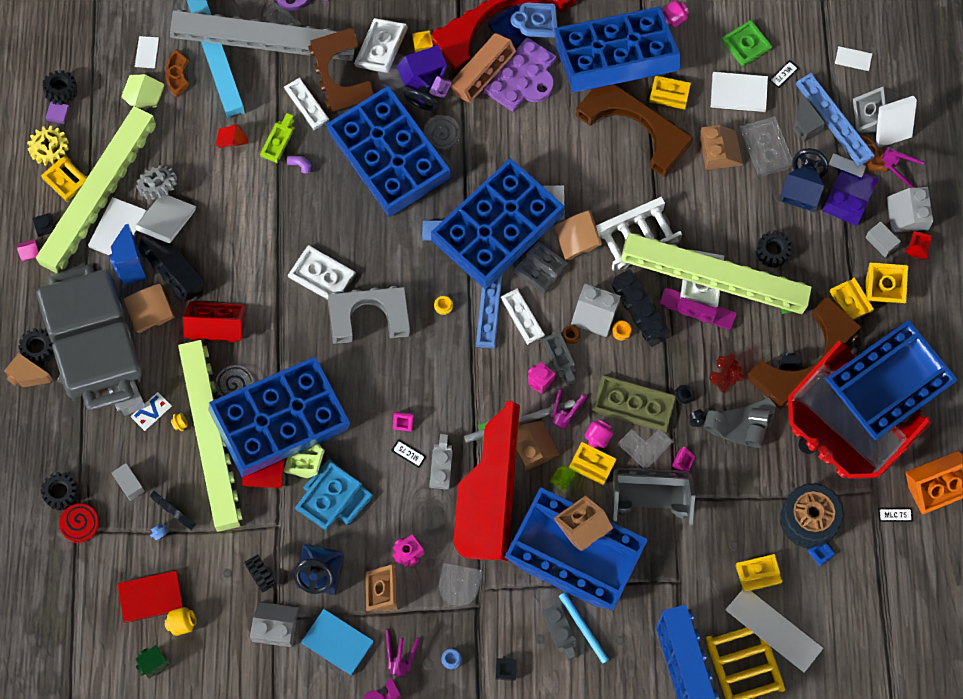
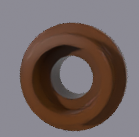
[561,325,581,344]

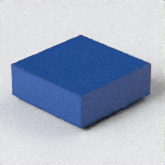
[807,543,835,566]

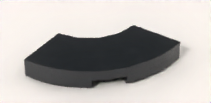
[150,491,196,530]

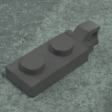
[542,332,576,386]
[542,604,577,661]

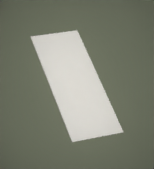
[726,589,823,673]

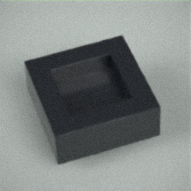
[32,213,55,237]
[779,353,801,369]
[495,658,517,681]

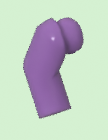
[287,156,312,173]

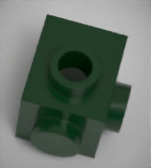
[135,645,169,679]

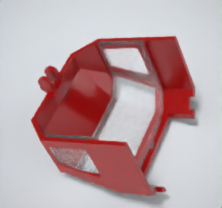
[788,341,933,478]

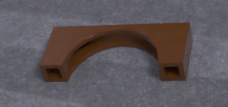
[747,297,861,410]

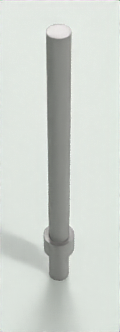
[464,399,575,443]

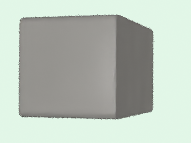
[865,221,901,258]
[112,464,145,501]

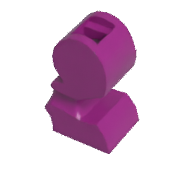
[363,678,401,699]

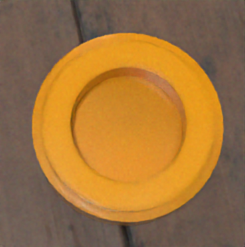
[612,320,632,341]

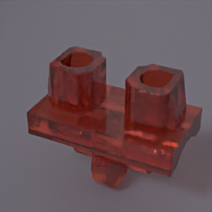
[709,353,744,393]

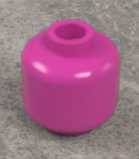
[662,0,689,27]
[584,419,613,449]

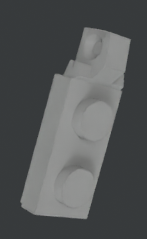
[430,434,453,490]

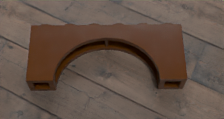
[576,84,692,177]

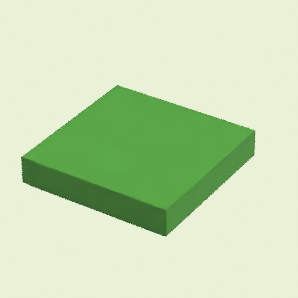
[721,20,773,67]

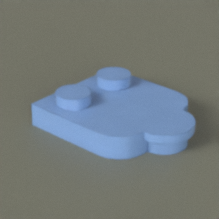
[511,3,557,38]

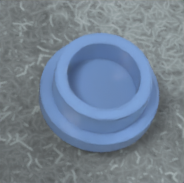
[150,523,169,540]
[441,649,462,669]

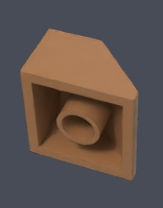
[699,125,743,170]
[516,421,560,472]
[554,496,613,551]

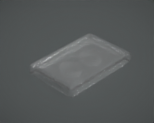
[740,117,792,177]

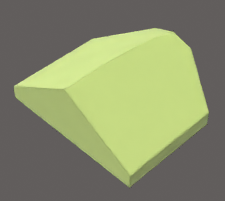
[122,74,165,108]
[283,444,325,478]

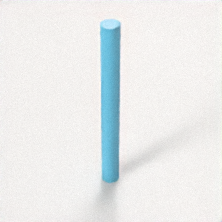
[559,593,609,664]

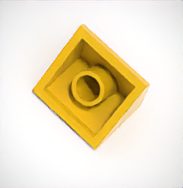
[865,263,908,304]

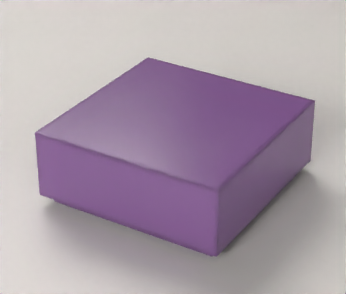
[429,76,452,98]
[46,102,69,124]

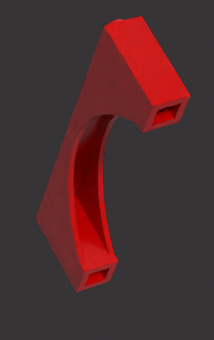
[431,0,576,75]

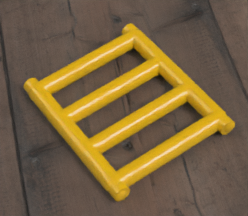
[705,627,785,699]

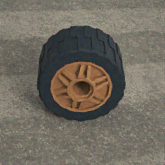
[780,483,844,548]

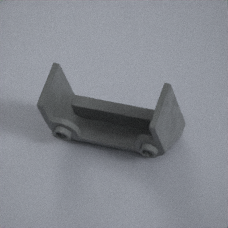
[612,468,695,525]

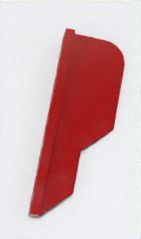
[454,401,520,561]

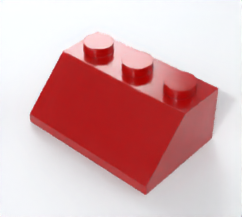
[183,301,246,342]

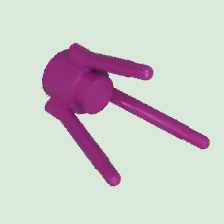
[881,147,925,188]
[550,389,588,430]
[386,629,420,677]

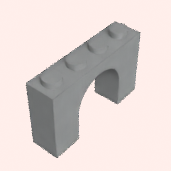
[328,286,410,344]

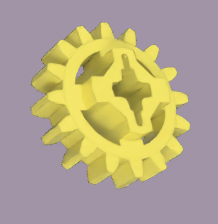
[28,126,69,166]

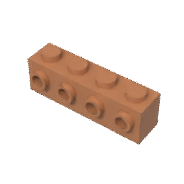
[450,33,516,103]

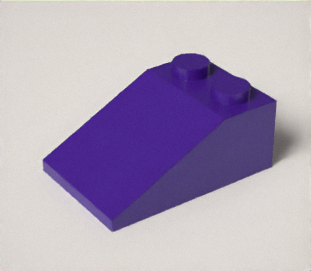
[823,170,879,226]

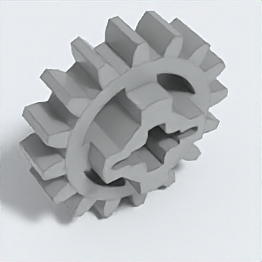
[136,165,177,200]

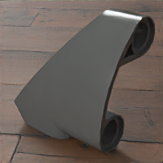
[703,398,777,448]

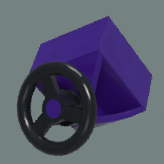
[397,45,447,111]

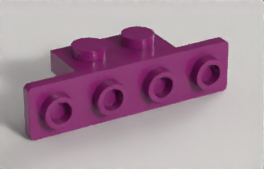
[659,288,736,330]

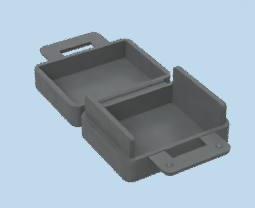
[36,264,142,411]

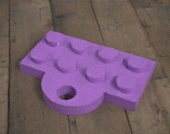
[484,37,556,112]

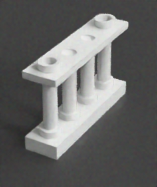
[596,197,682,271]

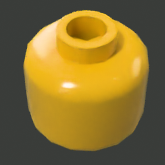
[165,607,196,636]

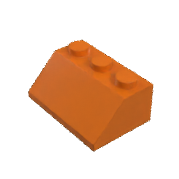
[906,451,963,515]

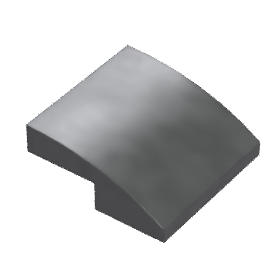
[514,242,568,294]

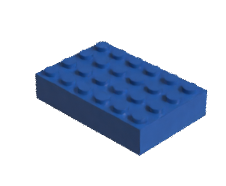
[554,6,680,93]
[326,86,451,217]
[431,158,565,290]
[208,357,350,478]
[656,604,719,699]

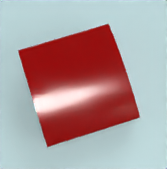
[242,459,285,489]

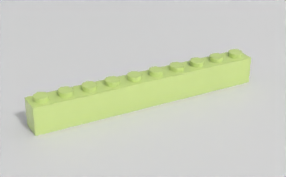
[36,106,156,273]
[620,233,812,314]
[178,340,243,532]

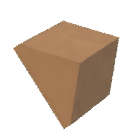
[365,564,397,612]

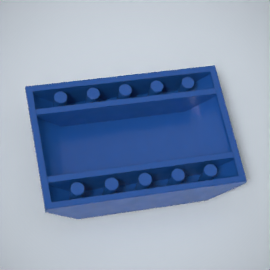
[826,320,958,441]
[505,487,648,610]

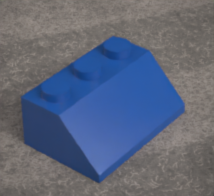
[109,224,147,285]

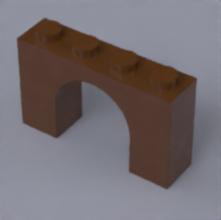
[308,28,374,113]

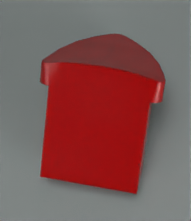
[216,124,248,148]
[905,231,932,259]

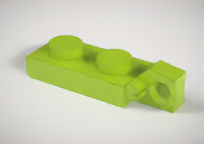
[260,113,294,163]

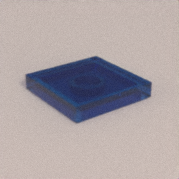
[488,4,532,48]

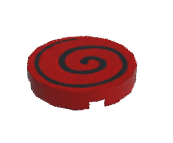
[59,503,99,543]

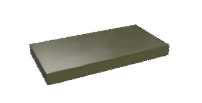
[592,375,676,433]

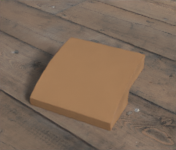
[554,210,602,260]
[124,284,175,333]

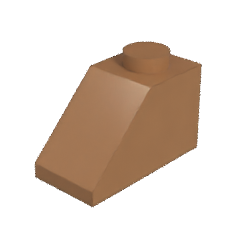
[4,353,52,387]

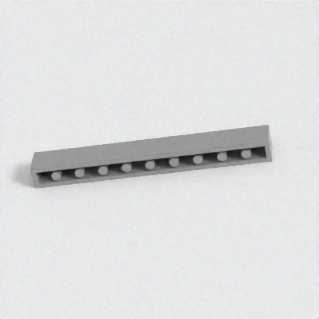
[170,9,356,61]

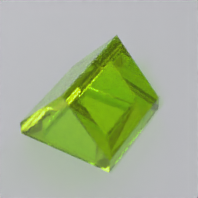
[550,466,575,491]

